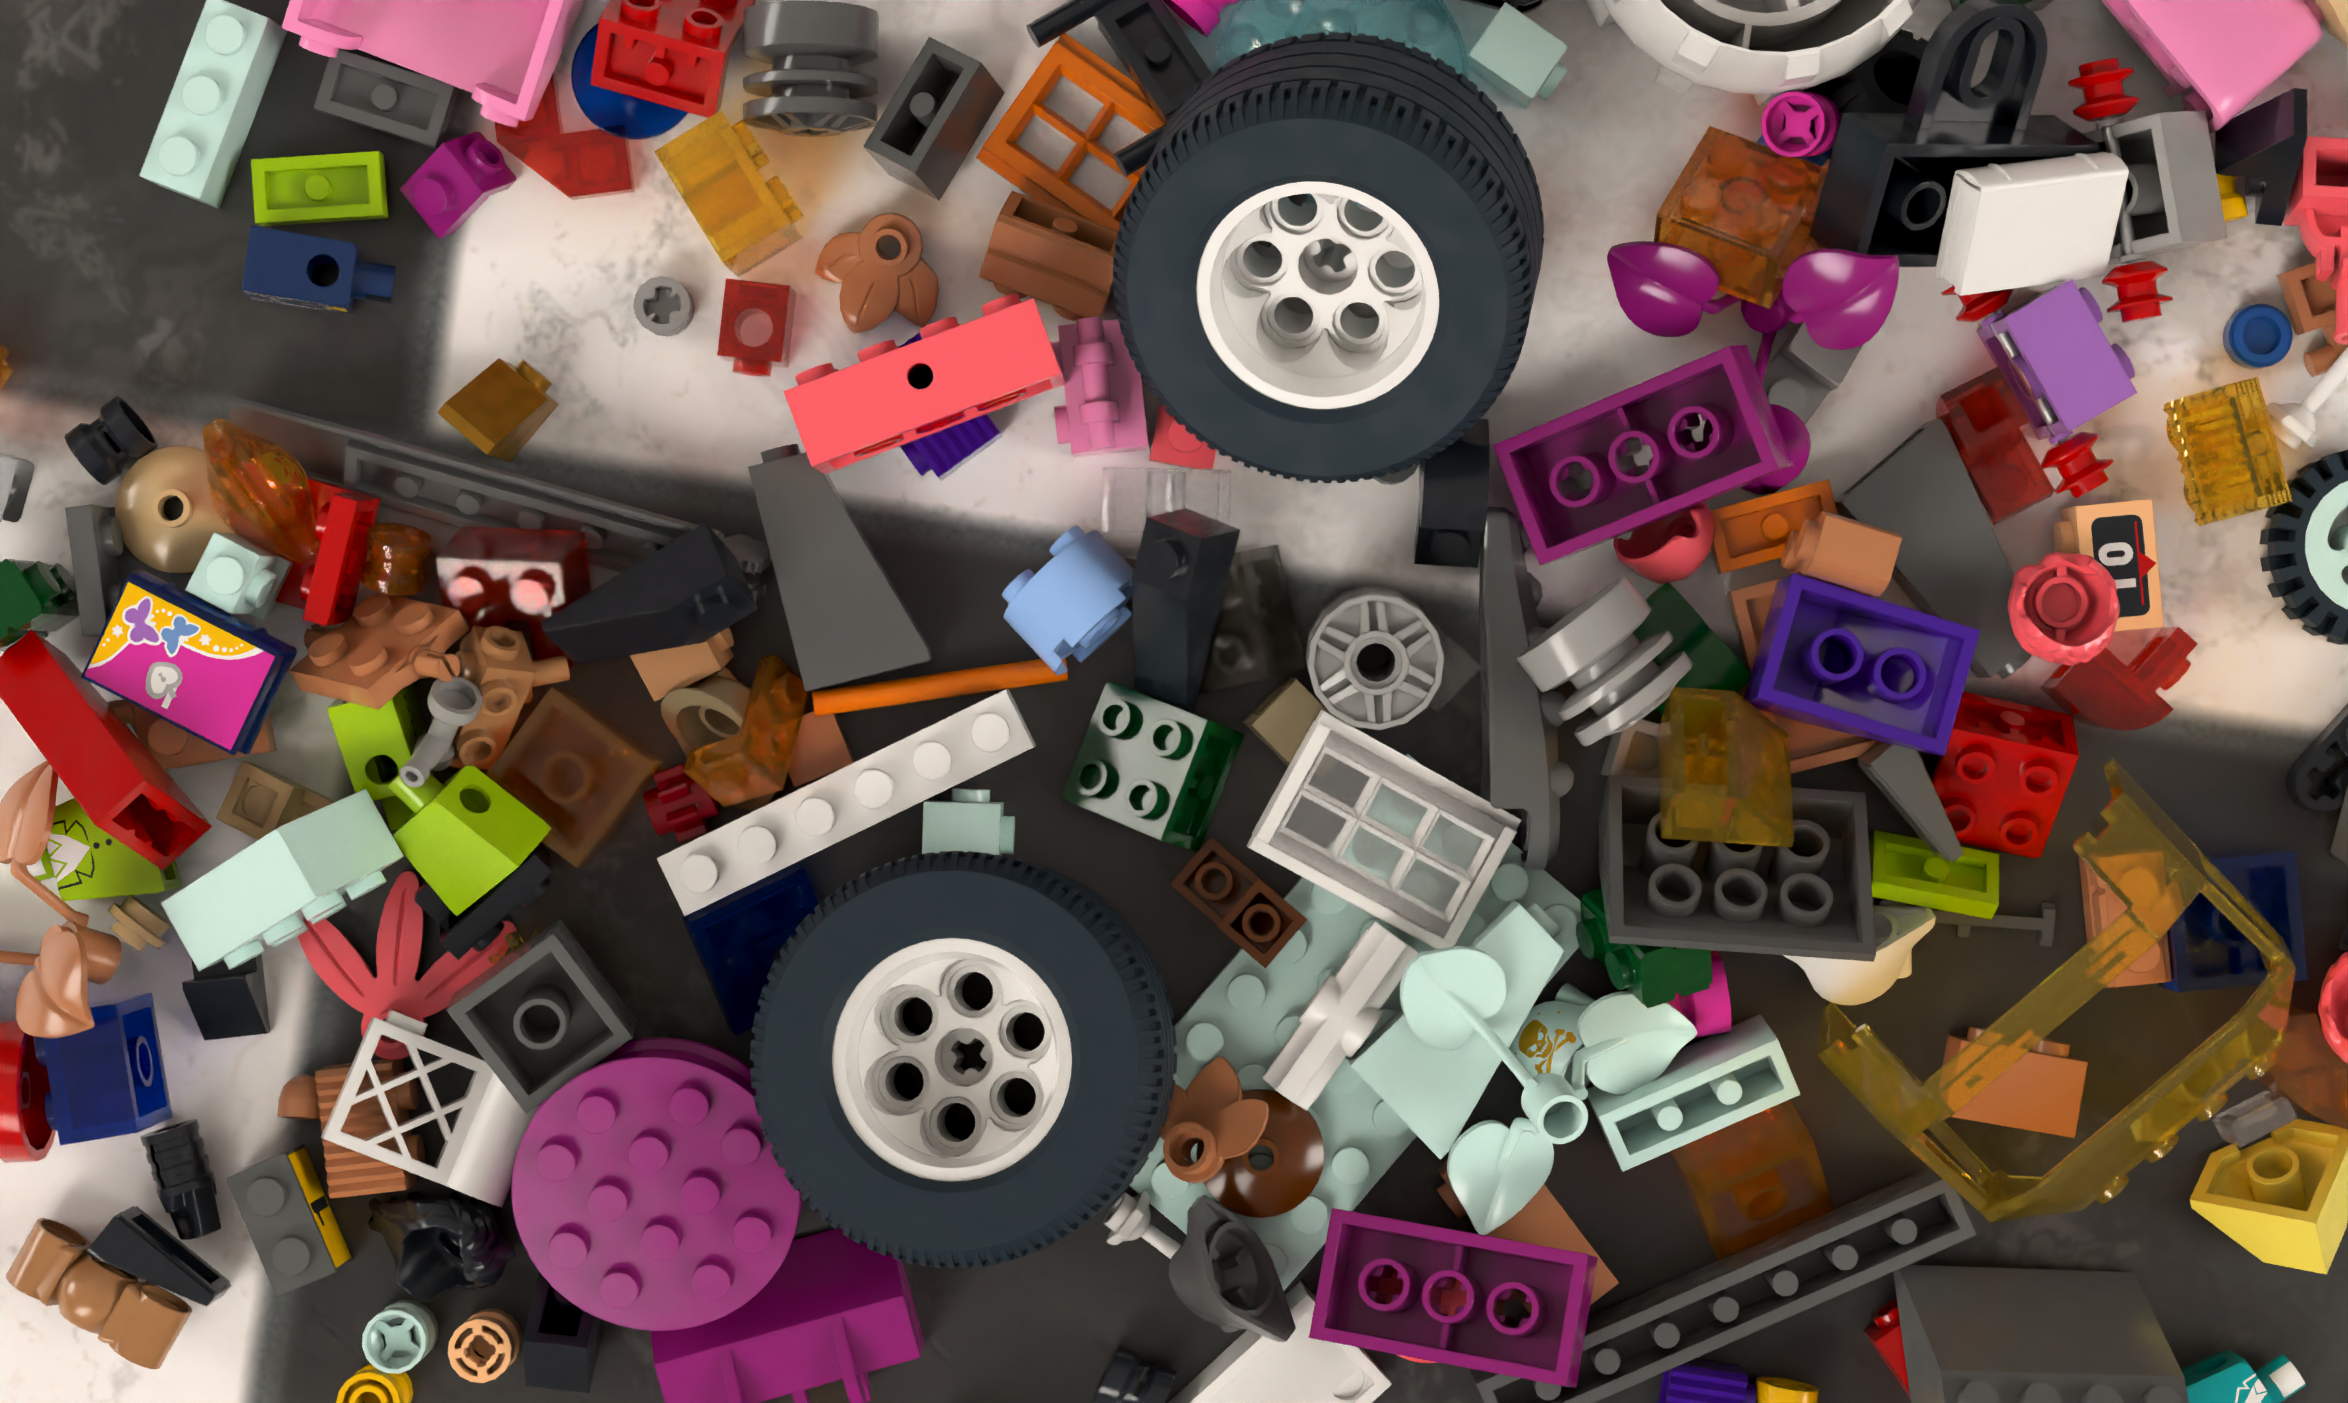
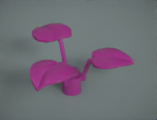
[1607,241,1899,495]

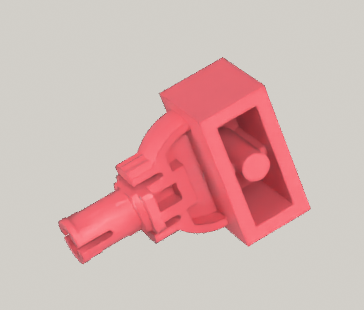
[2283,136,2348,345]

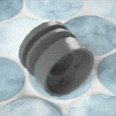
[743,1,879,137]

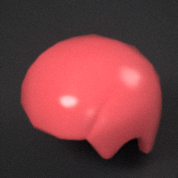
[1613,502,1716,584]

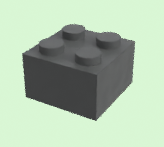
[446,918,637,1114]

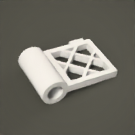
[321,1010,540,1207]

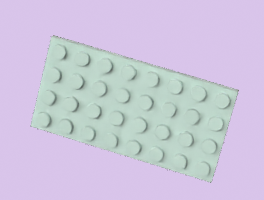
[1129,754,1581,1291]

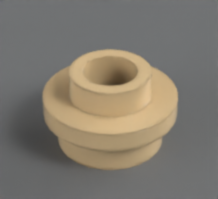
[108,895,171,952]

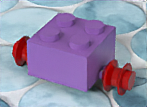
[1941,279,2138,498]

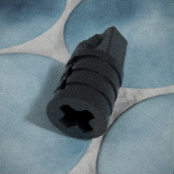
[140,1119,221,1240]

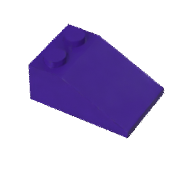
[1742,573,1981,756]

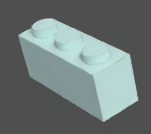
[139,0,287,209]
[1587,1014,1801,1172]

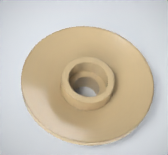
[115,446,245,574]

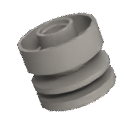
[1305,585,1444,730]

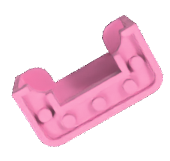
[281,0,585,127]
[2101,0,2324,134]

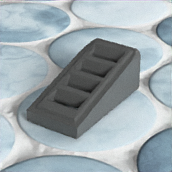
[1857,741,1964,862]

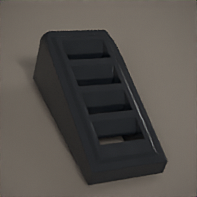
[86,1206,232,1307]

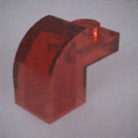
[1936,366,2055,525]
[2040,627,2198,730]

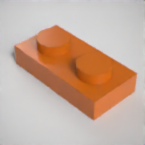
[1711,479,1838,574]

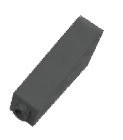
[1834,418,2032,679]
[748,444,934,692]

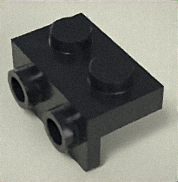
[415,843,553,960]

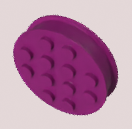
[511,1037,804,1331]

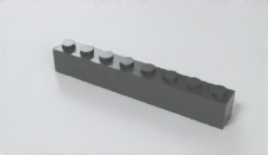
[1470,1166,1977,1403]

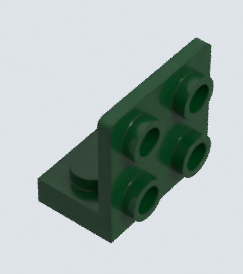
[1062,682,1245,852]

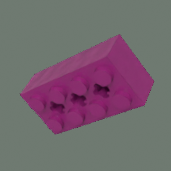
[1493,345,1794,565]
[1309,1208,1598,1388]

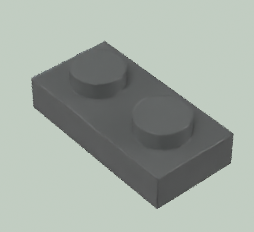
[313,49,459,149]

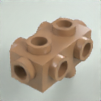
[431,626,570,770]

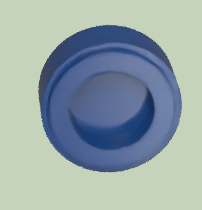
[2223,304,2293,369]

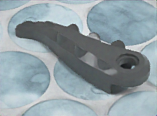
[1479,507,1575,870]

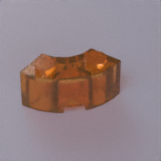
[2230,1007,2348,1129]

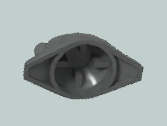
[1169,1194,1296,1342]

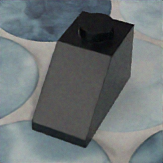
[522,1272,604,1393]

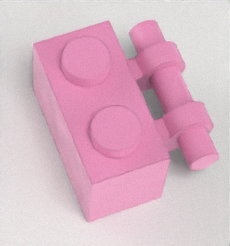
[1050,317,1149,458]

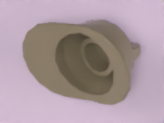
[661,667,776,810]

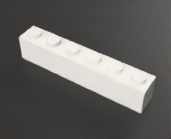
[657,689,1036,916]

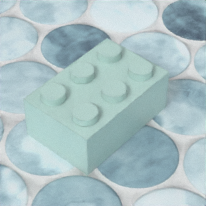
[161,789,404,971]

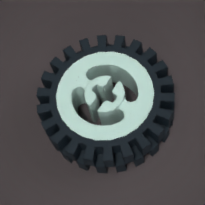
[2260,450,2348,645]

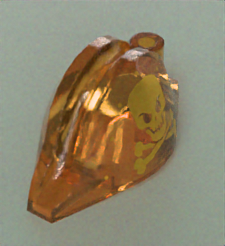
[203,417,320,565]

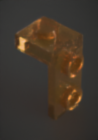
[684,654,809,807]

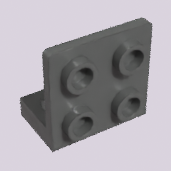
[65,498,230,637]

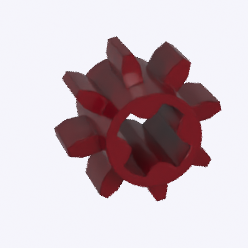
[643,763,721,844]

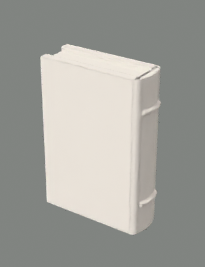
[1934,152,2129,296]

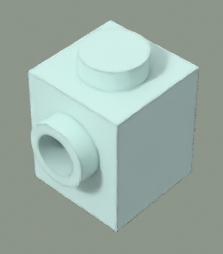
[922,788,1015,856]

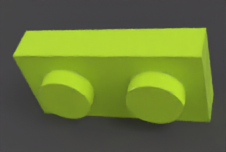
[251,151,388,226]
[1869,830,1999,920]

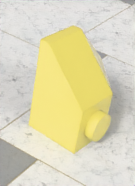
[2189,1118,2348,1275]

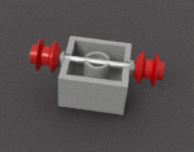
[2067,58,2227,323]

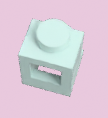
[185,532,294,620]

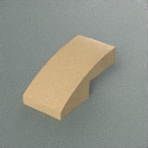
[216,761,336,840]

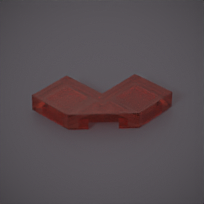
[494,72,635,200]

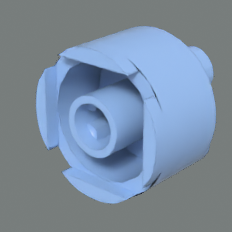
[1002,525,1134,675]

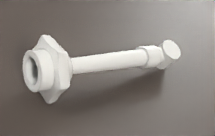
[2265,347,2348,451]
[1103,1190,1182,1259]

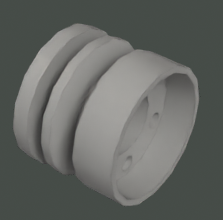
[1516,575,1694,747]

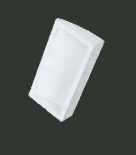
[1168,1281,1392,1403]

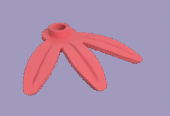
[298,871,517,1060]

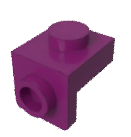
[400,131,517,239]

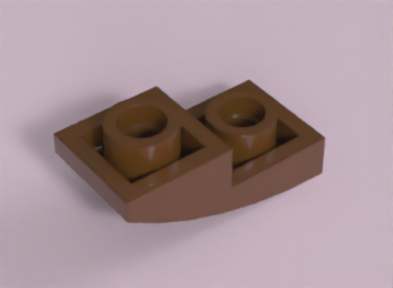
[1170,836,1307,968]

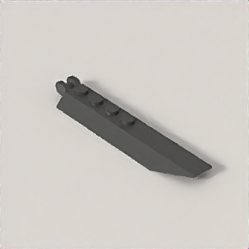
[228,396,771,603]

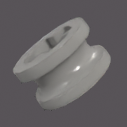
[633,276,695,337]

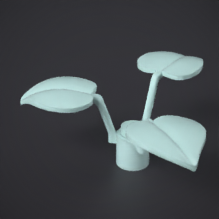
[1400,946,1697,1235]

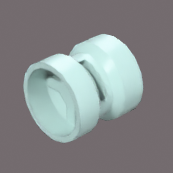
[362,1299,438,1374]

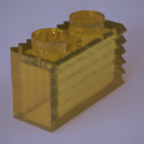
[2163,377,2292,526]

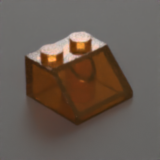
[1670,1099,1834,1261]

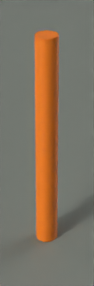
[811,658,1068,717]

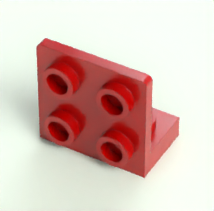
[590,0,756,119]
[239,466,381,626]
[1931,691,2079,859]

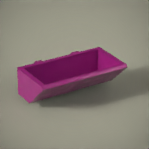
[650,1228,925,1403]

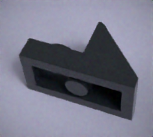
[2215,88,2307,226]
[182,954,270,1041]

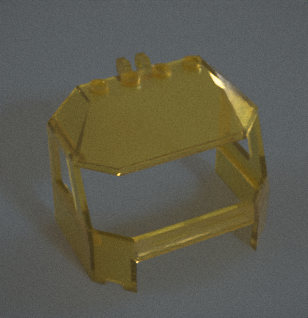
[1817,758,2296,1222]

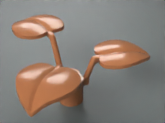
[0,761,122,1039]

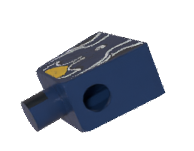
[241,225,397,314]

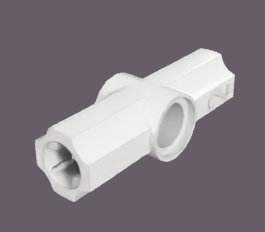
[1262,920,1419,1111]

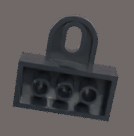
[1809,0,2100,267]

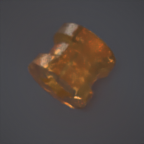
[361,523,431,596]

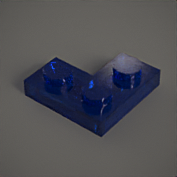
[682,863,819,1036]

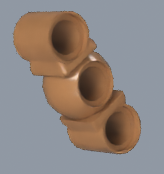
[6,1218,192,1369]

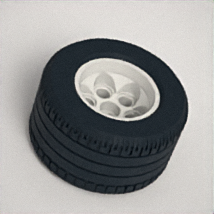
[1113,32,1544,483]
[750,851,1177,1269]

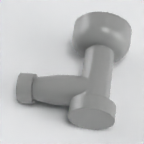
[400,676,483,787]

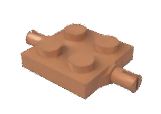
[289,593,469,709]

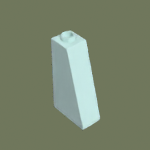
[1348,900,1564,1160]

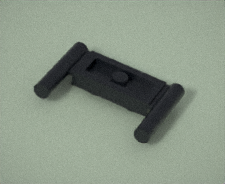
[1026,0,1212,177]

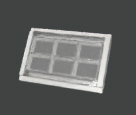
[1247,710,1521,949]

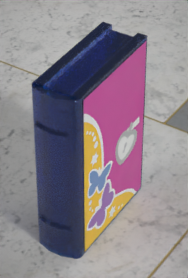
[81,569,297,755]

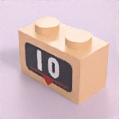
[2053,499,2164,632]

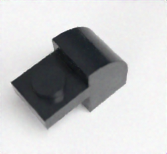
[1414,419,1490,568]

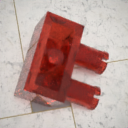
[436,526,591,669]

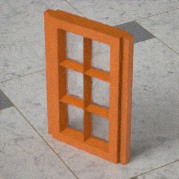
[976,33,1164,231]

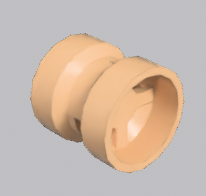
[448,1308,523,1383]

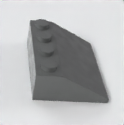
[1598,774,1876,962]
[1893,1265,2189,1403]

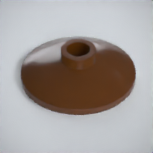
[1196,1089,1325,1218]

